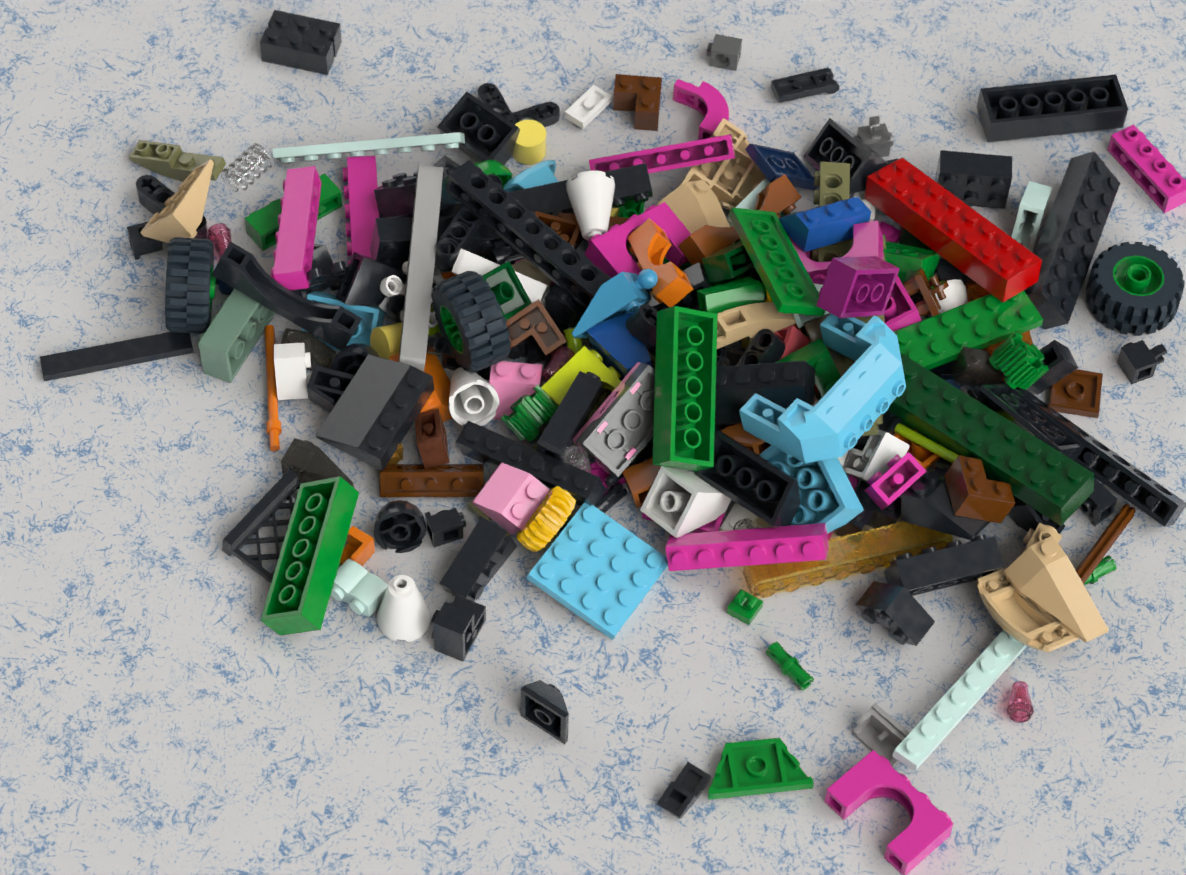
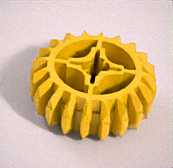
[517,486,576,553]

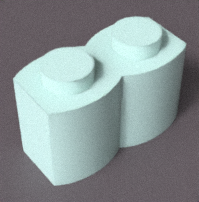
[331,559,388,617]

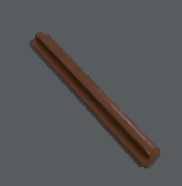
[1075,504,1136,584]

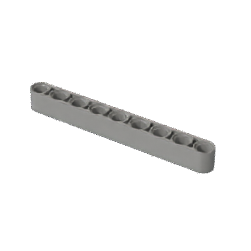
[399,164,443,372]

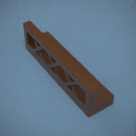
[380,464,484,497]

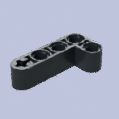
[136,175,209,247]
[625,304,726,367]

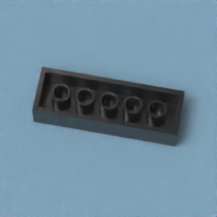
[977,74,1128,142]
[370,217,520,271]

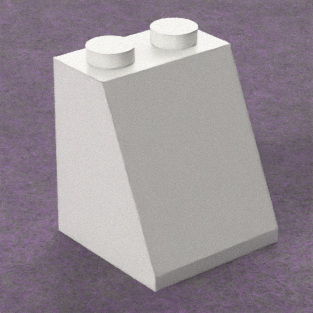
[640,466,732,538]

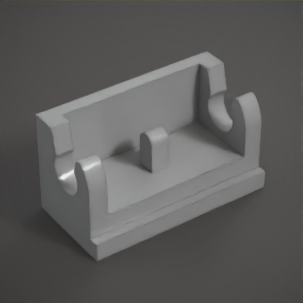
[852,703,910,768]

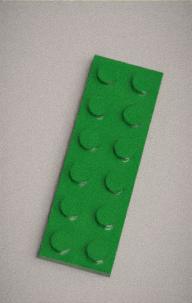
[728,208,825,316]
[894,290,1043,370]

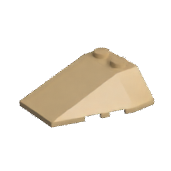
[680,118,766,210]

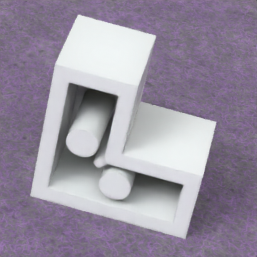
[843,429,910,483]

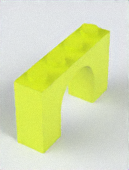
[541,346,621,407]

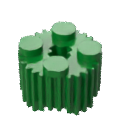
[989,332,1049,390]
[500,384,558,442]

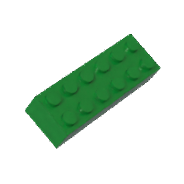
[653,306,718,471]
[260,476,359,636]

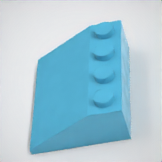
[759,445,864,534]

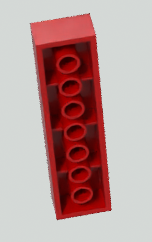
[865,157,1042,302]

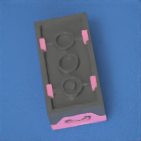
[572,362,655,477]

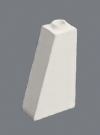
[451,249,550,307]

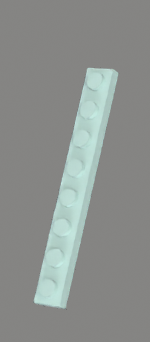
[273,132,465,163]
[892,630,1027,772]

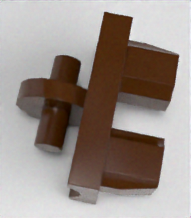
[904,268,949,316]

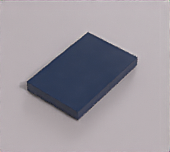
[745,144,817,190]

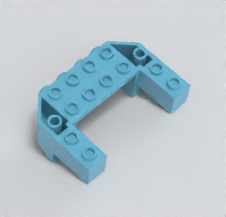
[739,314,906,463]

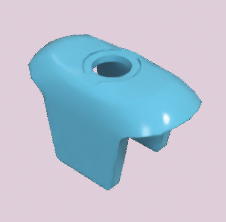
[503,160,558,192]

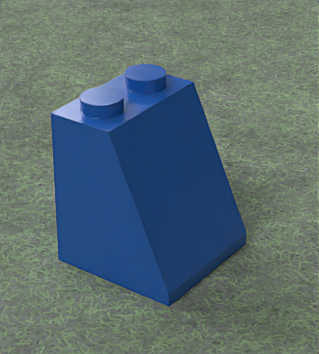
[587,311,654,381]

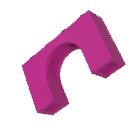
[585,202,691,278]
[788,221,883,285]
[824,750,954,875]

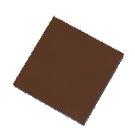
[1048,369,1103,418]

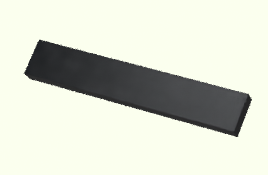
[40,332,194,381]

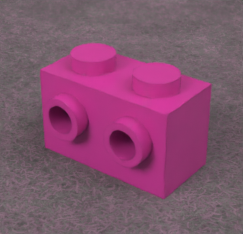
[864,452,926,510]

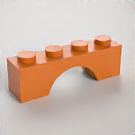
[628,218,693,307]

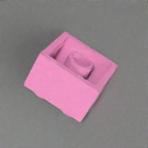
[489,361,542,420]
[472,463,550,535]

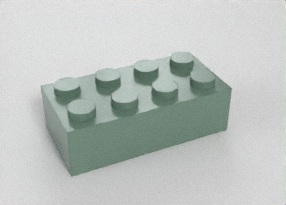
[198,288,276,383]

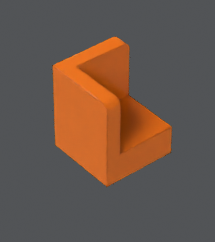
[339,526,375,566]

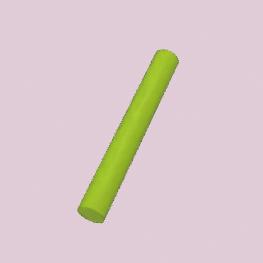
[895,423,958,464]

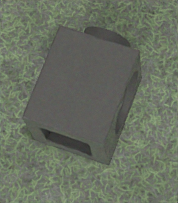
[706,34,742,71]

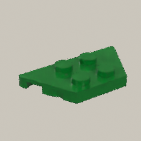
[708,738,814,800]

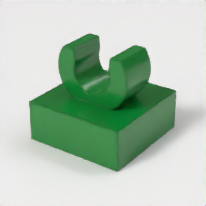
[726,589,763,625]

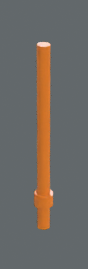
[265,325,282,451]

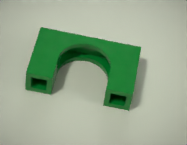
[696,273,767,314]

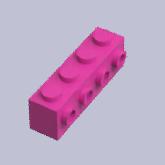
[1107,124,1186,213]

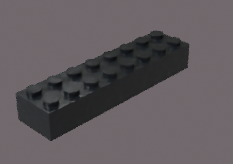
[1024,151,1120,330]

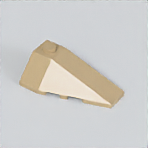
[140,159,214,243]
[656,180,730,234]
[1003,536,1109,643]

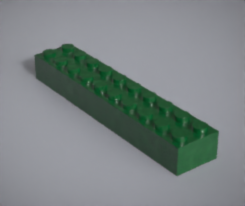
[886,353,1094,526]

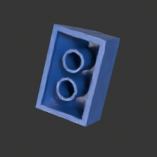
[779,197,871,252]

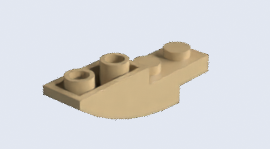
[717,302,796,349]

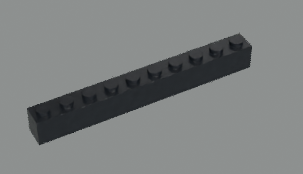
[408,163,653,218]

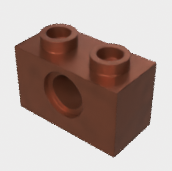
[415,409,450,469]

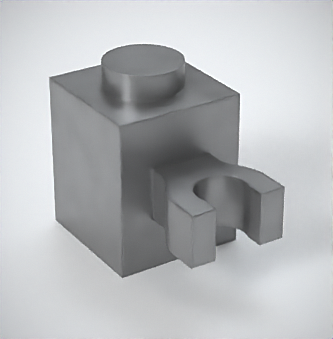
[857,116,894,157]

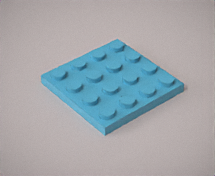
[526,502,668,640]

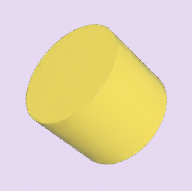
[512,120,546,165]
[370,322,402,360]

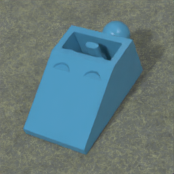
[572,269,658,339]

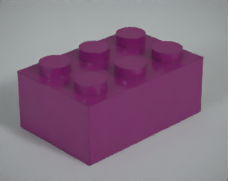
[816,256,900,318]

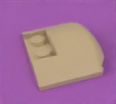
[976,567,1080,653]

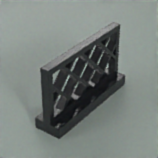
[222,469,302,583]

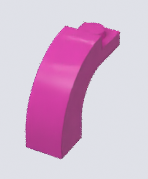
[673,79,729,140]

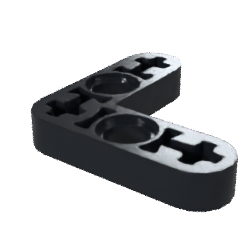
[478,83,560,127]

